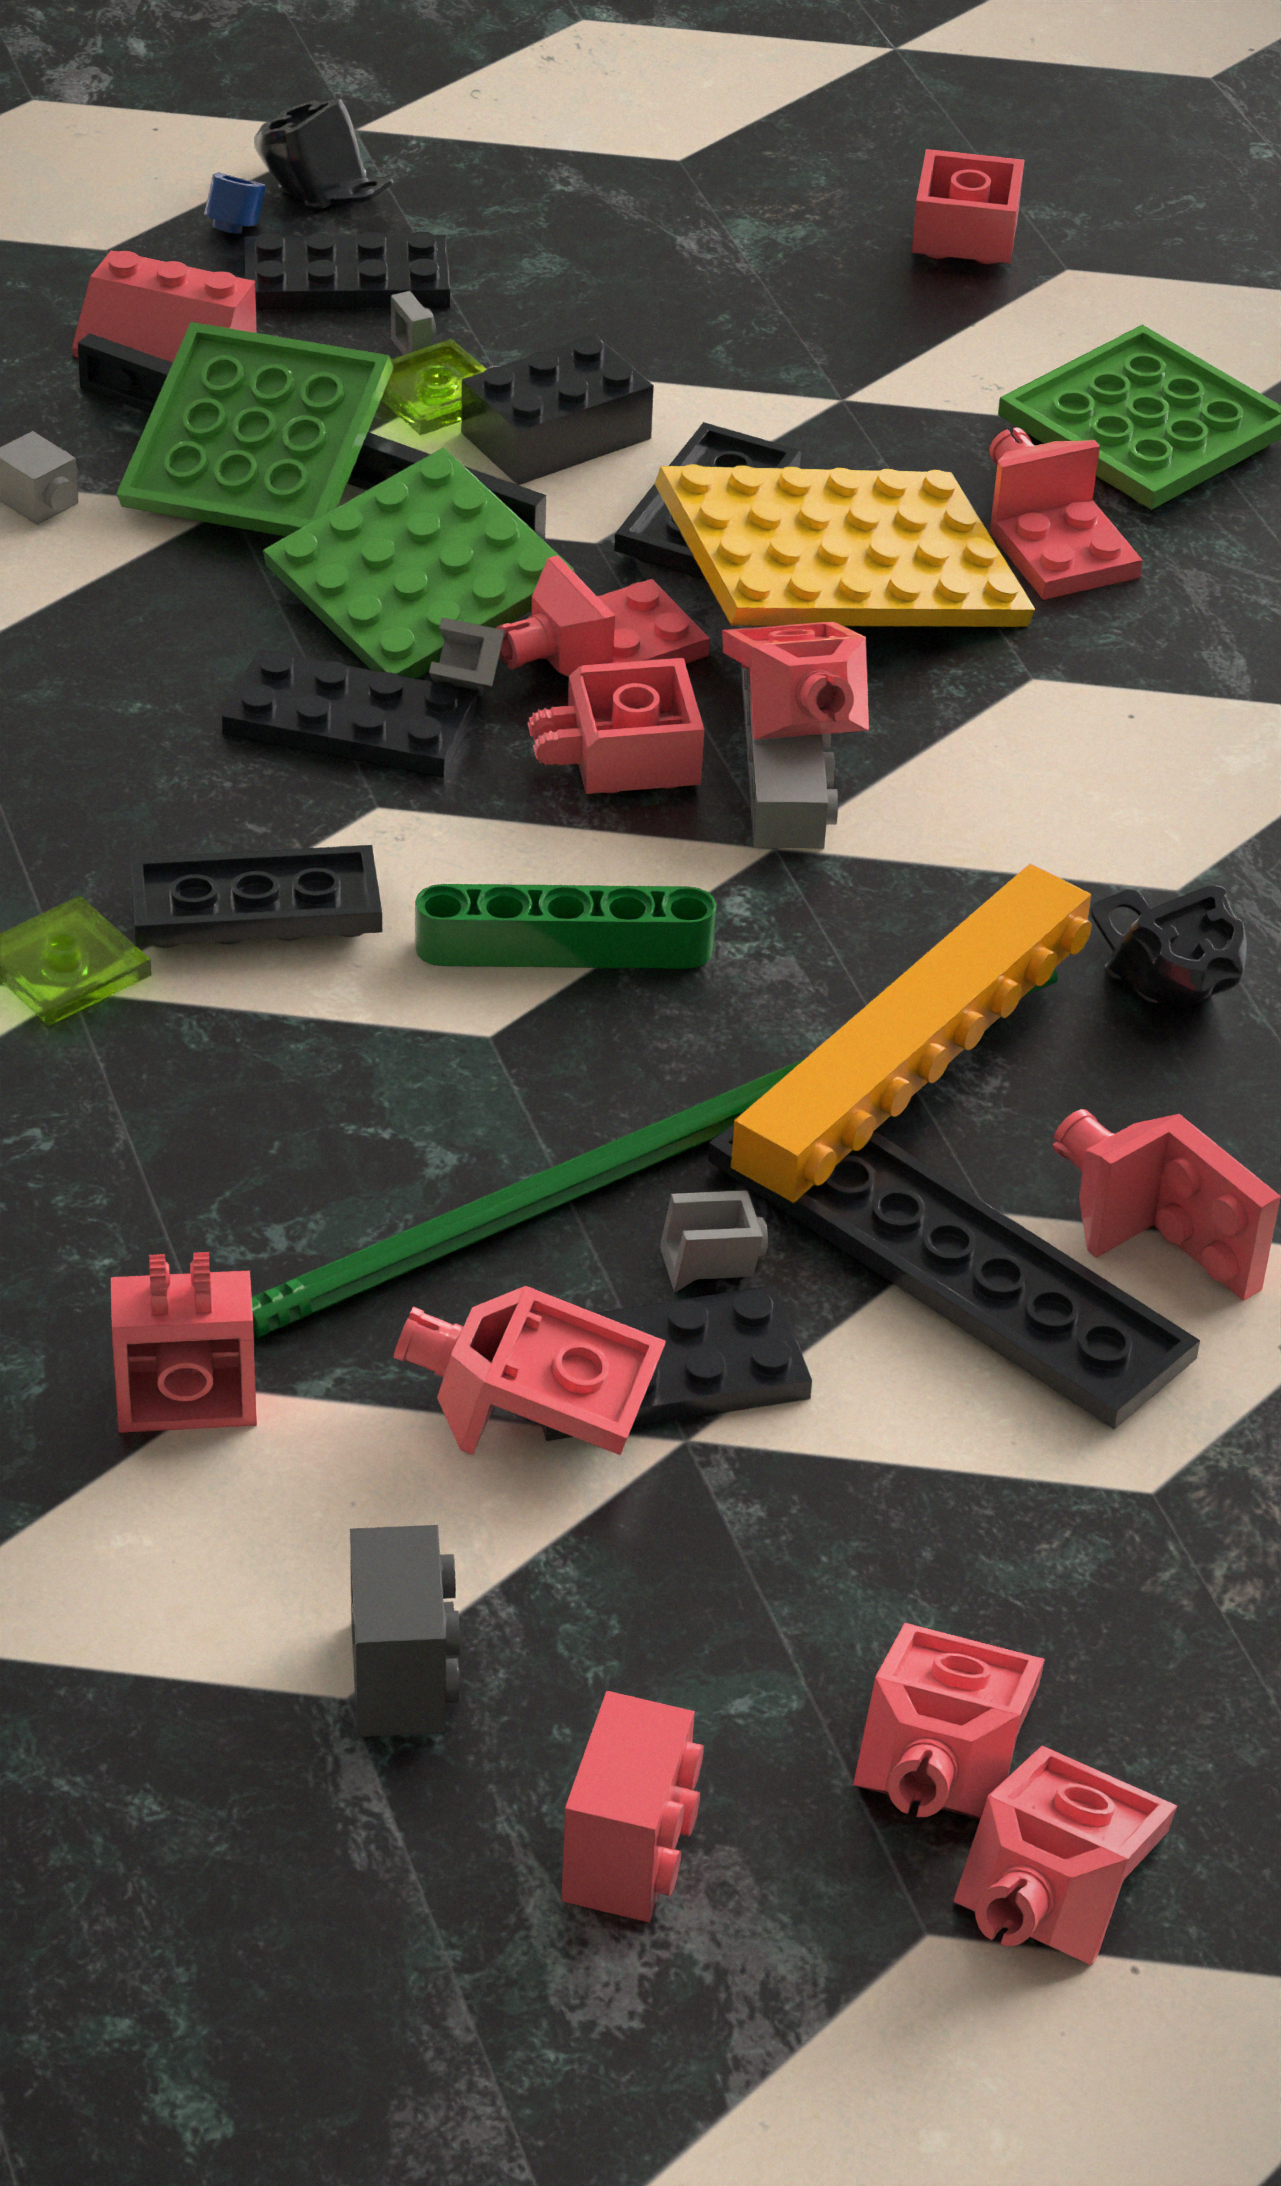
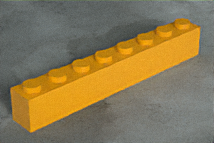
[731,863,1092,1203]

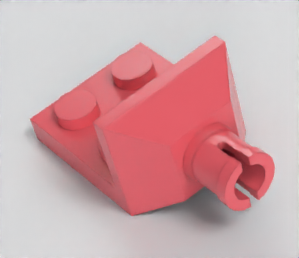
[989,428,1143,600]
[496,555,710,677]
[722,622,869,740]
[1052,1109,1281,1301]
[393,1286,666,1455]
[853,1623,1045,1819]
[953,1746,1177,1965]

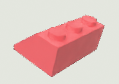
[72,250,256,363]

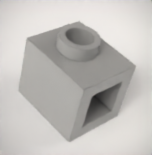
[0,431,79,525]

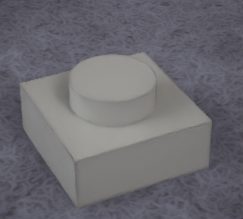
[391,291,437,366]

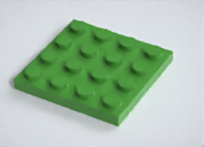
[116,322,393,537]
[998,324,1281,510]
[263,447,575,679]

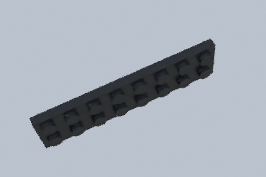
[708,1125,1200,1430]

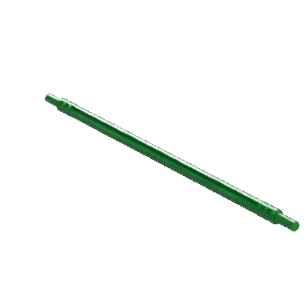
[252,968,1058,1339]

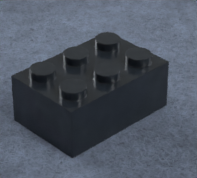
[461,334,654,485]

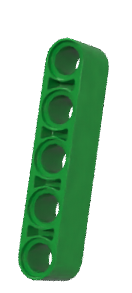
[415,884,717,969]

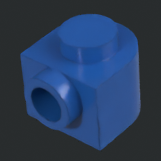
[204,172,266,234]

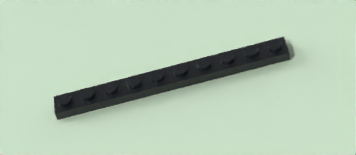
[78,333,547,541]

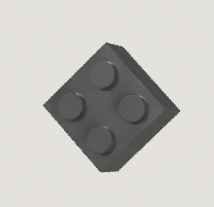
[350,1525,460,1737]

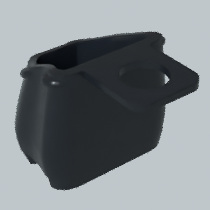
[254,97,394,210]
[1090,885,1247,1009]

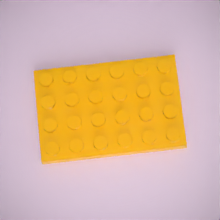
[654,464,1035,627]

